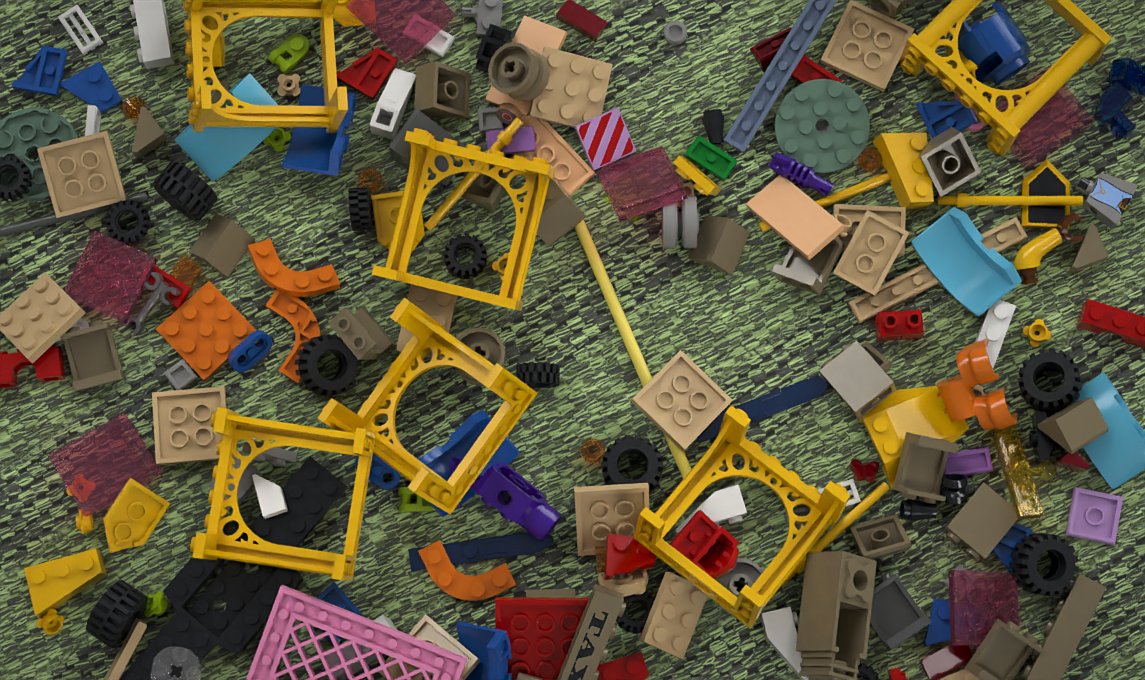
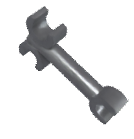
[124,272,180,334]

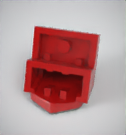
[669,510,739,579]

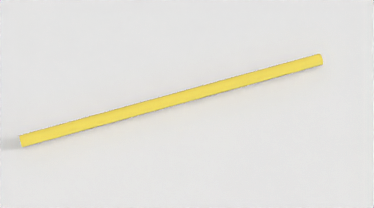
[574,219,702,495]

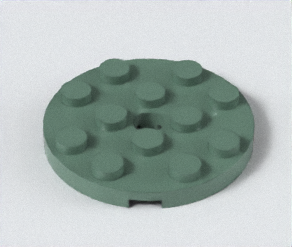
[775,79,870,174]
[0,108,79,201]

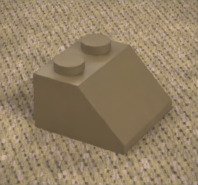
[414,61,470,118]
[919,127,982,197]
[520,178,586,247]

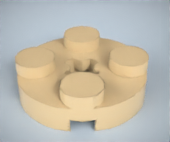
[598,569,648,597]

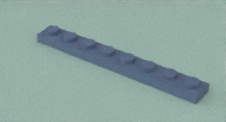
[723,0,837,153]

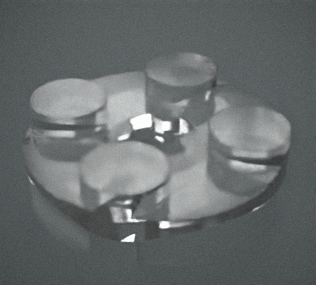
[151,646,202,680]

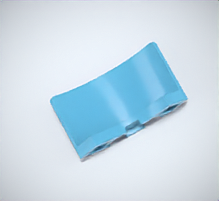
[175,73,279,181]
[911,207,1022,316]
[1059,372,1145,489]

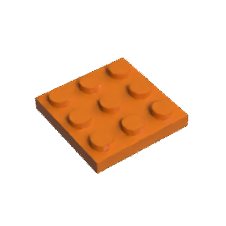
[156,281,257,381]

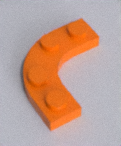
[248,239,340,297]
[265,289,321,385]
[418,540,516,601]

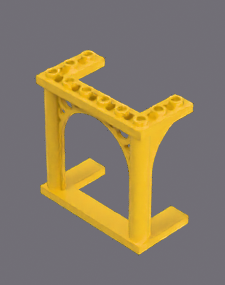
[183,0,348,133]
[899,0,1112,157]
[372,128,555,311]
[318,298,537,515]
[633,405,850,629]
[190,407,376,581]

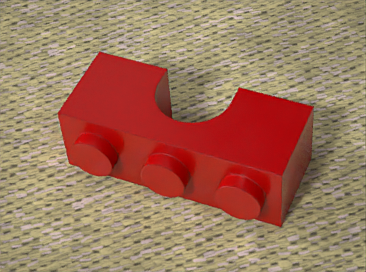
[1076,299,1145,349]
[0,345,65,388]

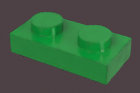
[685,135,738,182]

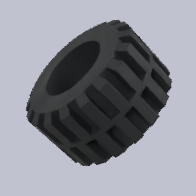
[153,161,218,222]
[295,335,361,395]
[1018,348,1082,415]
[602,435,663,494]
[1009,533,1079,596]
[86,580,148,648]

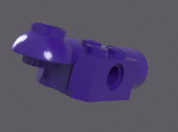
[448,457,562,542]

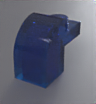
[1107,58,1145,95]
[1095,81,1136,139]

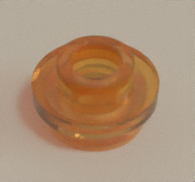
[122,96,145,119]
[858,148,882,171]
[358,168,382,192]
[581,439,605,463]

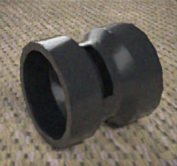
[943,473,968,504]

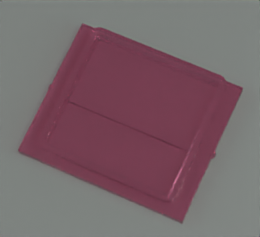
[346,0,456,64]
[996,66,1094,170]
[595,146,688,222]
[48,413,162,517]

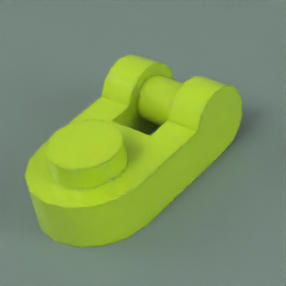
[268,34,310,75]
[398,487,435,513]

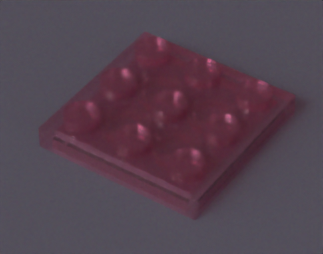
[64,230,158,324]
[948,570,1019,647]

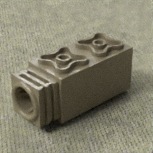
[796,551,877,680]

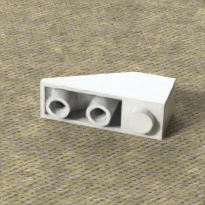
[370,68,416,140]
[675,485,747,536]
[760,607,809,680]

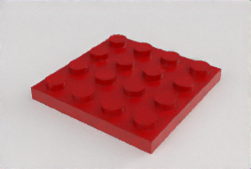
[495,597,589,680]

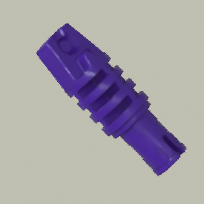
[769,153,834,197]

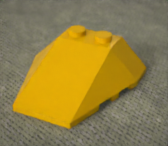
[859,386,969,489]

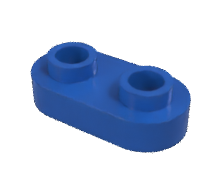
[228,330,272,372]
[355,453,400,490]

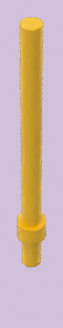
[424,117,523,231]
[759,172,891,232]
[938,193,1083,208]
[782,482,890,586]

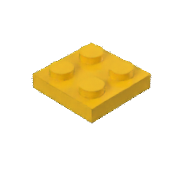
[673,156,722,196]

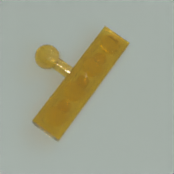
[991,427,1057,519]

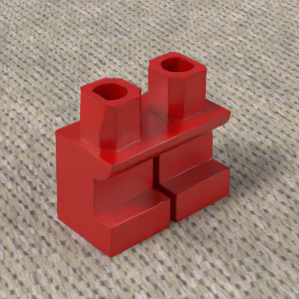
[874,309,924,342]

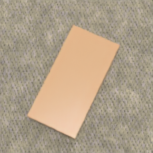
[485,16,567,118]
[505,115,595,196]
[746,175,845,260]

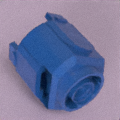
[958,1,1030,85]

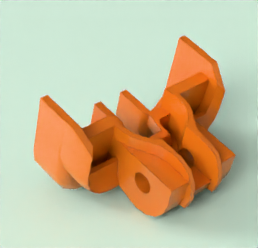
[937,338,1018,430]

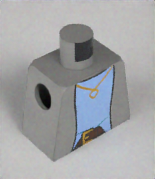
[1075,173,1138,229]

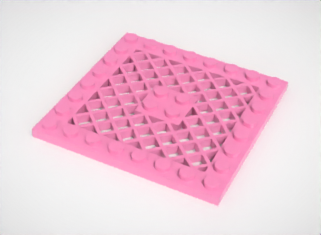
[246,585,468,680]

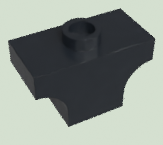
[475,24,513,73]
[1029,411,1064,463]

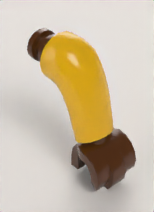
[1014,213,1083,284]

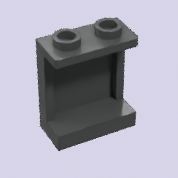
[870,573,932,651]

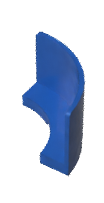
[281,85,357,176]
[418,409,519,517]
[456,622,512,680]

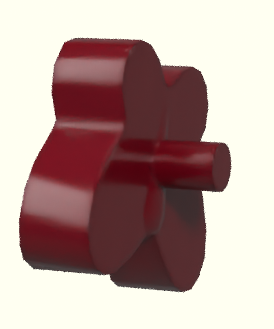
[850,459,879,483]

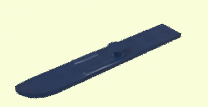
[697,377,829,443]
[408,532,554,571]

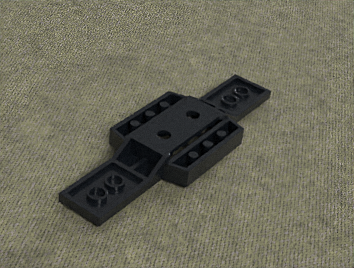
[119,456,348,680]

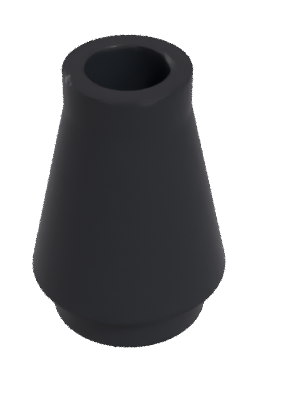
[701,109,725,144]
[899,498,937,522]

